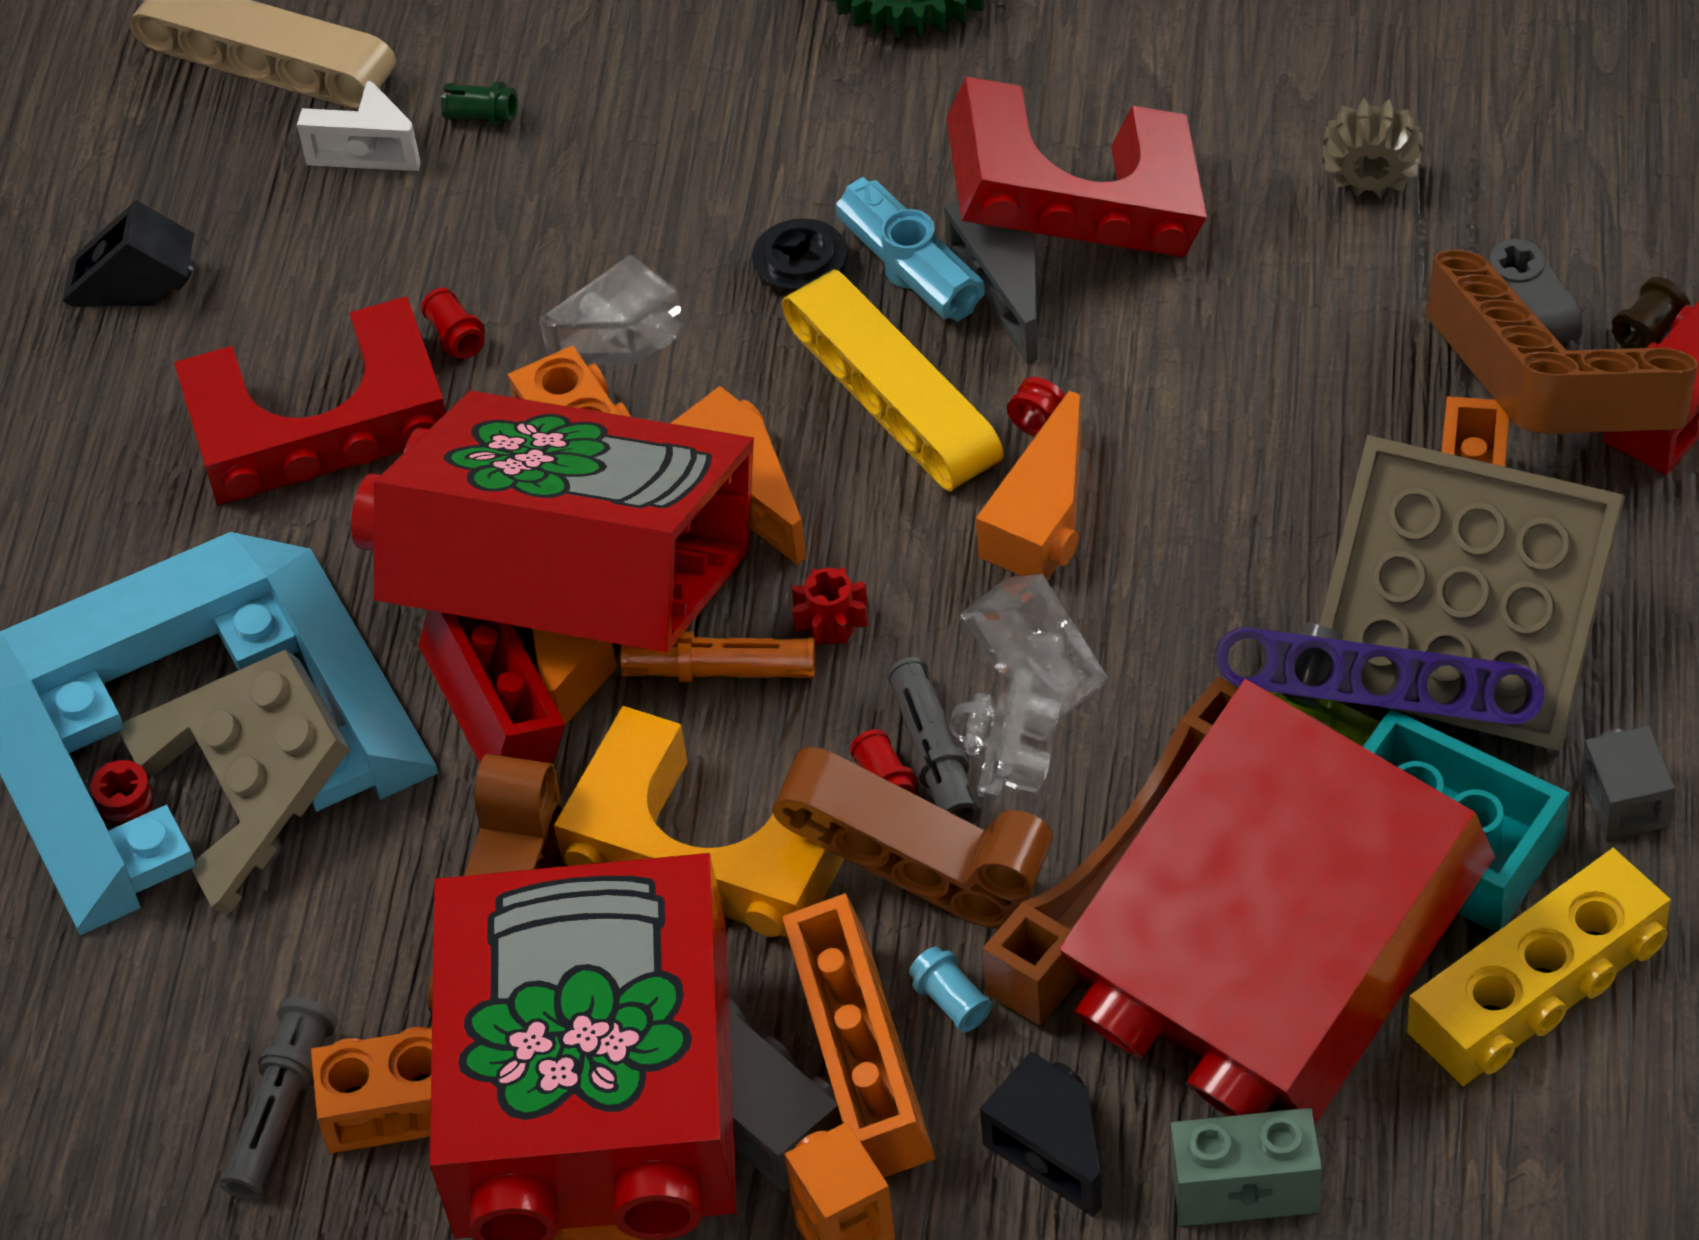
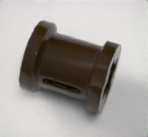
[1612,277,1691,349]

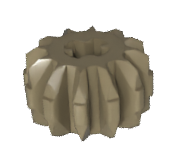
[1322,97,1423,199]

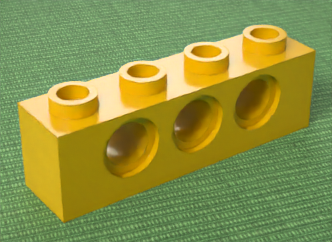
[1407,848,1671,1087]

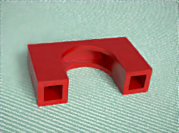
[946,76,1207,258]
[174,296,446,505]

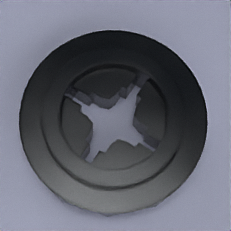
[752,218,848,296]

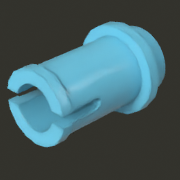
[909,946,993,1033]

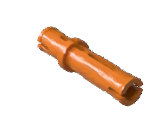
[621,631,816,683]

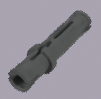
[887,657,981,824]

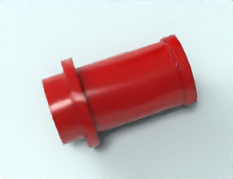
[420,287,485,359]
[849,729,918,795]

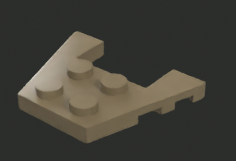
[119,650,350,916]

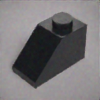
[62,200,195,307]
[980,1051,1102,1218]

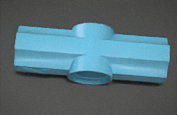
[836,177,985,322]

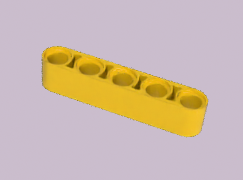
[781,269,1004,491]

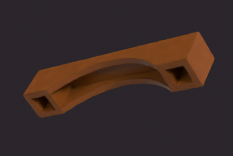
[982,677,1238,1026]

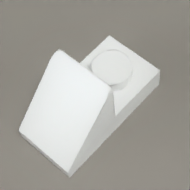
[297,81,421,171]

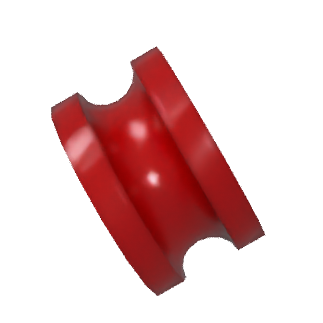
[1007,377,1066,437]
[90,760,154,826]

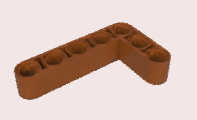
[1426,250,1698,434]

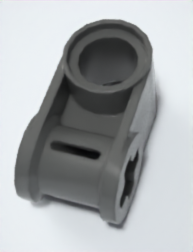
[1489,239,1583,344]

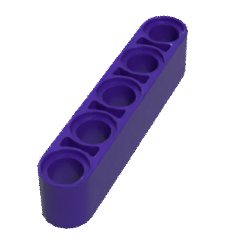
[1215,627,1544,724]

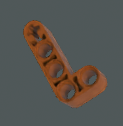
[772,747,1054,928]
[428,754,563,1014]

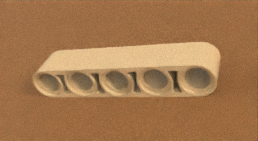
[129,0,396,110]

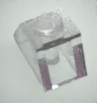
[539,254,684,364]
[960,574,1109,717]

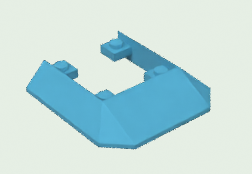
[0,532,438,936]

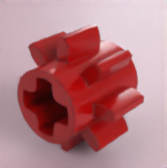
[791,567,868,646]

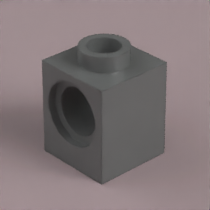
[1580,726,1675,841]

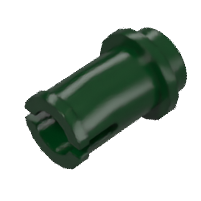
[441,81,518,127]

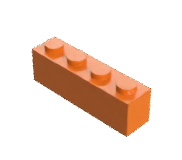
[782,893,936,1178]

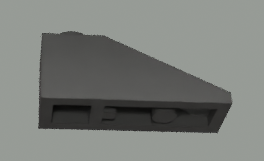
[944,200,1038,363]

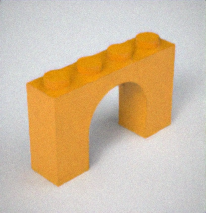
[554,706,844,938]

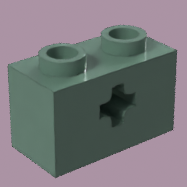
[1170,1108,1322,1227]

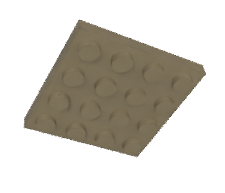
[1319,435,1625,752]

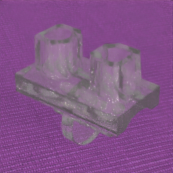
[949,667,1062,800]

